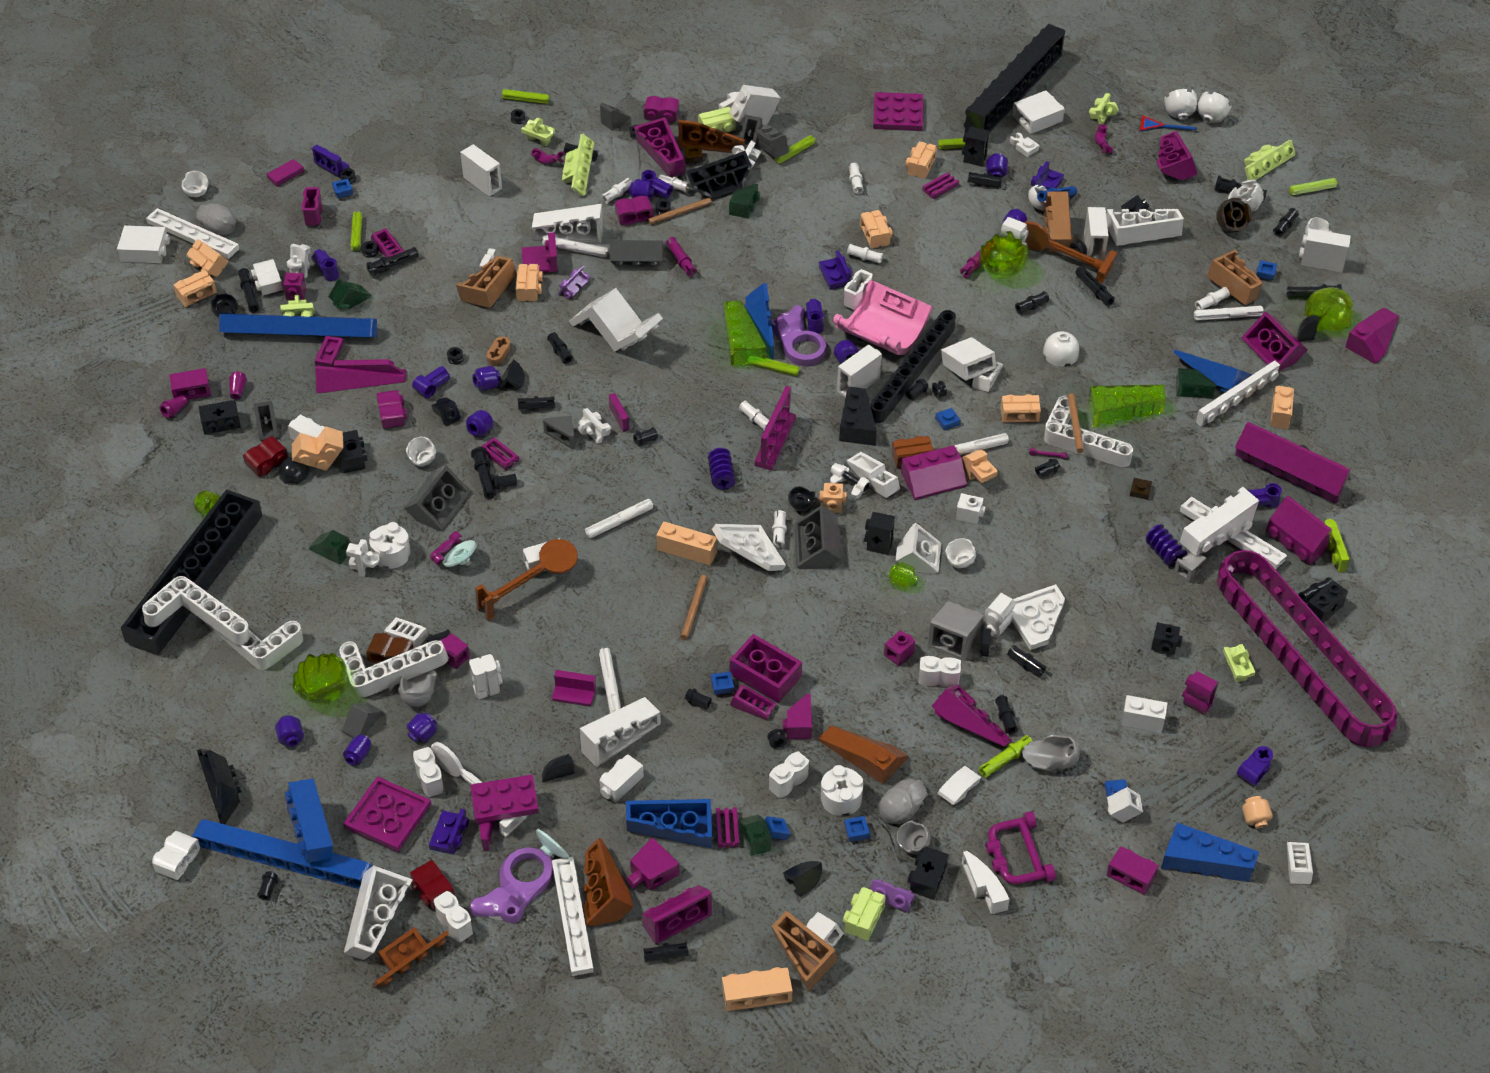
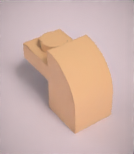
[961,449,998,483]

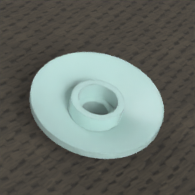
[443,540,477,567]
[536,829,570,859]

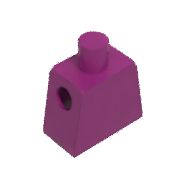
[626,837,680,890]

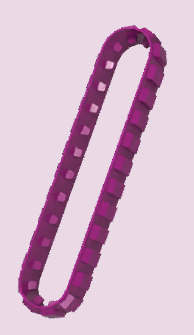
[1217,550,1398,747]

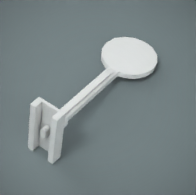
[430,742,529,838]

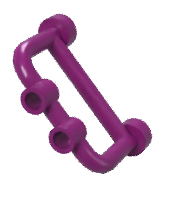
[985,811,1056,884]

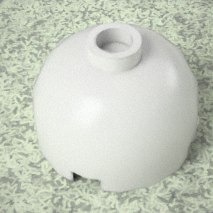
[1164,89,1197,120]
[1197,92,1232,123]
[1228,180,1264,212]
[1043,331,1079,367]

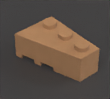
[1044,192,1073,252]
[1207,250,1263,305]
[456,256,517,308]
[772,911,838,992]

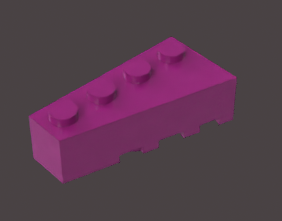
[634,117,686,178]

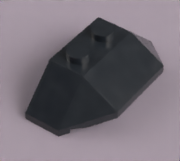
[685,151,752,200]
[196,749,241,824]

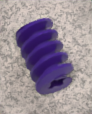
[708,448,735,490]
[1145,524,1187,566]

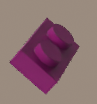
[315,336,344,367]

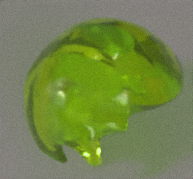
[980,231,1029,279]
[1304,287,1355,332]
[292,652,348,705]

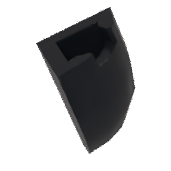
[1296,315,1320,342]
[497,359,525,391]
[542,754,574,782]
[783,861,822,897]

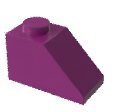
[783,694,812,739]

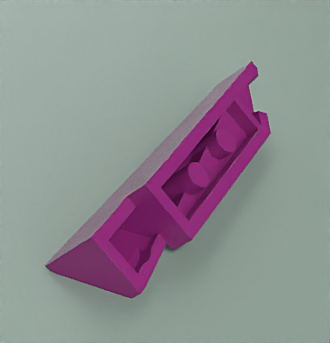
[316,359,406,393]

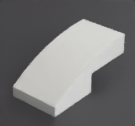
[937,766,981,805]

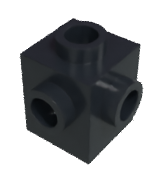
[1151,622,1183,655]

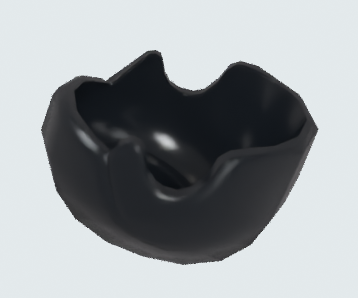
[210,293,238,317]
[279,457,309,484]
[788,486,818,512]

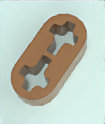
[486,336,511,366]

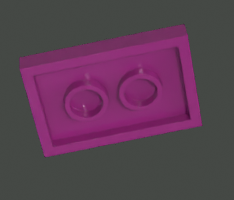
[470,774,539,824]

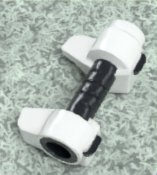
[830,463,871,500]

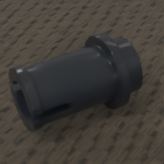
[906,379,929,401]
[633,427,658,445]
[1035,458,1060,478]
[492,473,517,490]
[426,629,451,643]
[685,688,712,710]
[257,871,279,901]

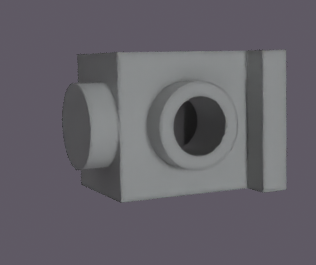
[1174,553,1206,583]

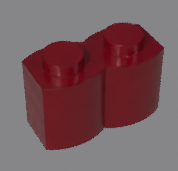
[243,436,288,477]
[410,860,455,910]

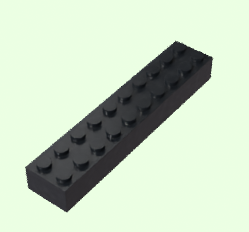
[964,24,1065,134]
[121,489,263,655]

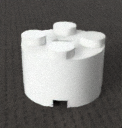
[369,522,411,569]
[821,765,863,816]

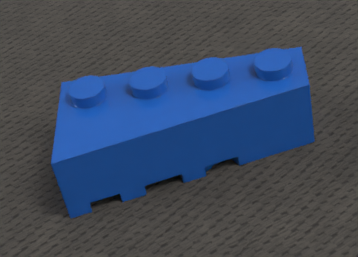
[285,778,333,863]
[626,799,712,848]
[1161,823,1259,882]

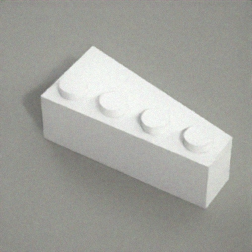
[532,204,603,243]

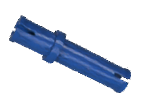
[1037,186,1077,202]

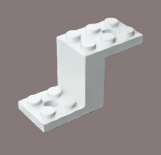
[569,288,663,352]

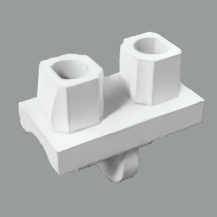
[732,140,761,172]
[287,244,310,278]
[578,408,611,443]
[346,539,380,577]

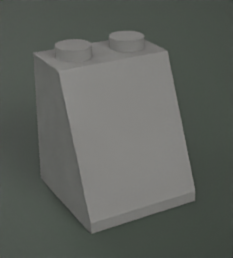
[928,601,984,661]

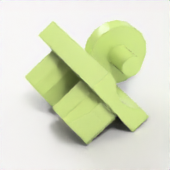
[1089,93,1119,124]
[521,118,555,146]
[280,295,315,316]
[1223,644,1255,682]

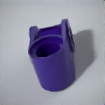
[1236,746,1273,786]

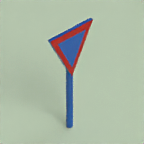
[1140,115,1197,132]

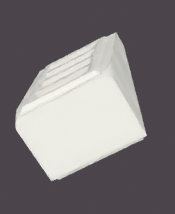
[972,362,1003,392]
[384,617,428,649]
[1287,842,1313,884]

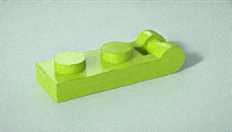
[1325,519,1350,572]

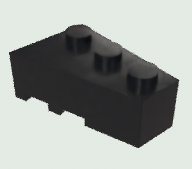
[839,386,877,446]

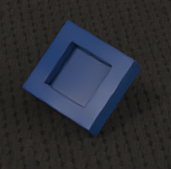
[332,179,353,198]
[1256,260,1277,280]
[935,408,960,430]
[711,671,734,695]
[1104,779,1127,797]
[763,816,791,840]
[844,816,870,842]

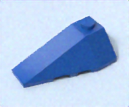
[742,283,774,359]
[1173,349,1252,392]

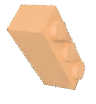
[656,521,717,566]
[722,967,792,1011]

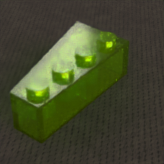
[723,300,766,366]
[1088,384,1166,428]

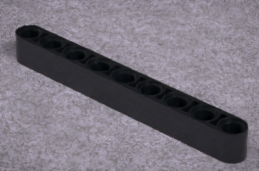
[870,310,956,423]

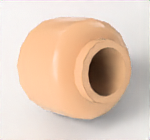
[1242,796,1273,829]

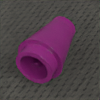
[229,371,247,400]
[159,395,188,418]

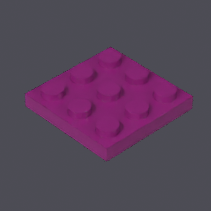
[873,92,923,131]
[343,776,432,852]

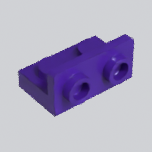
[312,144,350,176]
[1030,161,1064,189]
[819,251,852,290]
[429,809,469,855]

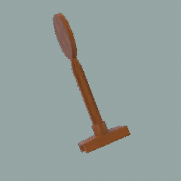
[1024,222,1117,284]
[475,539,578,621]

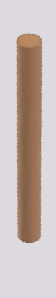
[648,198,712,225]
[1067,394,1084,453]
[680,575,708,640]

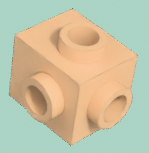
[819,483,846,513]

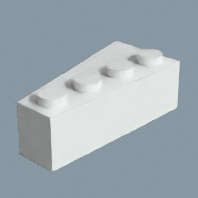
[1106,209,1184,246]
[1180,487,1259,556]
[579,697,661,767]
[344,866,413,960]

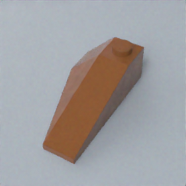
[678,120,745,153]
[818,725,908,784]
[583,838,633,927]

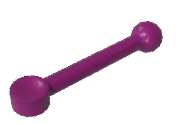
[1029,448,1068,459]

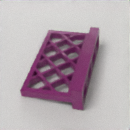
[754,386,796,471]

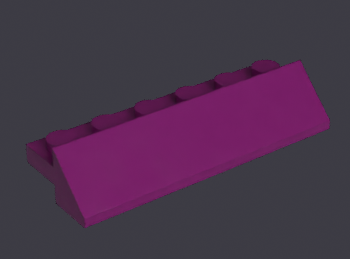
[1235,422,1350,504]

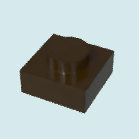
[684,145,703,163]
[1130,478,1152,500]

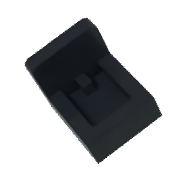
[1121,195,1150,212]
[431,398,461,425]

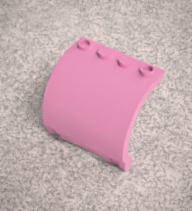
[833,280,933,355]

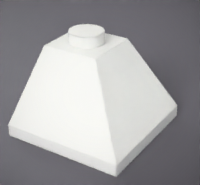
[896,523,941,574]

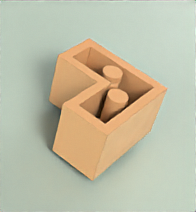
[292,426,343,471]

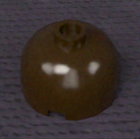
[1216,197,1252,233]

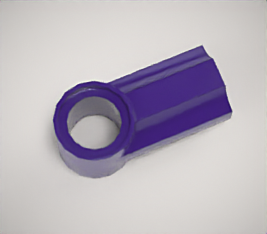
[641,170,673,199]
[311,249,339,281]
[806,299,824,334]
[412,366,450,398]
[1247,483,1282,508]

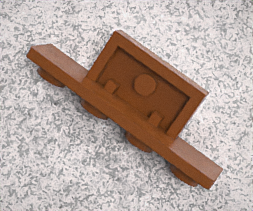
[372,927,449,988]

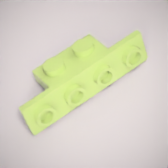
[562,134,594,196]
[1244,140,1295,180]

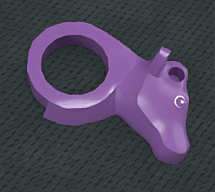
[771,305,829,366]
[469,847,554,924]

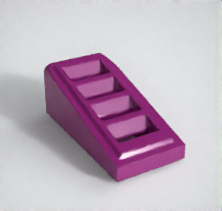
[371,228,404,258]
[730,684,777,720]
[479,821,495,851]

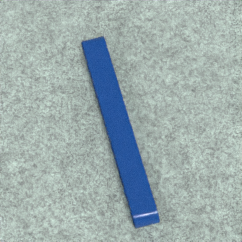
[219,314,377,337]
[192,819,372,889]

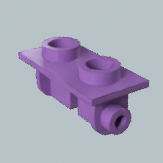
[558,266,590,299]
[870,879,915,912]

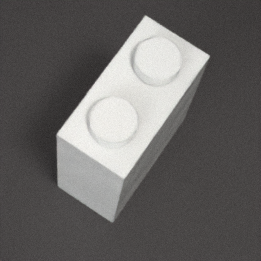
[729,85,781,125]
[1012,90,1065,134]
[460,144,502,197]
[1084,207,1108,261]
[117,226,170,263]
[1298,228,1351,273]
[941,337,996,380]
[837,345,882,398]

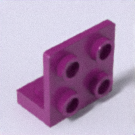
[522,232,558,272]

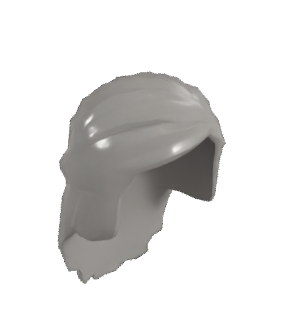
[196,203,236,236]
[398,669,437,707]
[1022,735,1080,771]
[879,779,928,824]

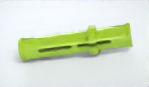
[978,735,1033,778]

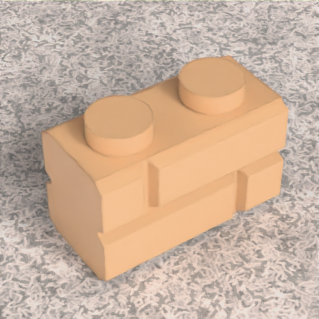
[905,141,937,179]
[860,210,893,248]
[186,239,228,277]
[516,264,543,301]
[173,270,217,307]
[1270,386,1294,429]
[1001,394,1041,422]

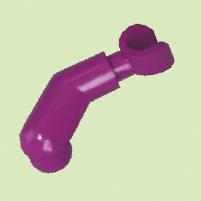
[1095,124,1113,154]
[531,148,566,165]
[430,531,463,565]

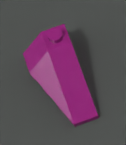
[1157,131,1197,180]
[1345,308,1399,364]
[932,684,1012,747]

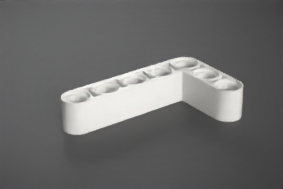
[1044,396,1133,467]
[142,576,250,645]
[204,610,303,670]
[339,640,448,698]

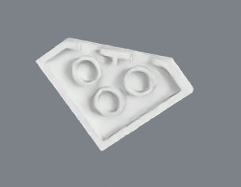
[712,524,786,571]
[1012,584,1065,650]

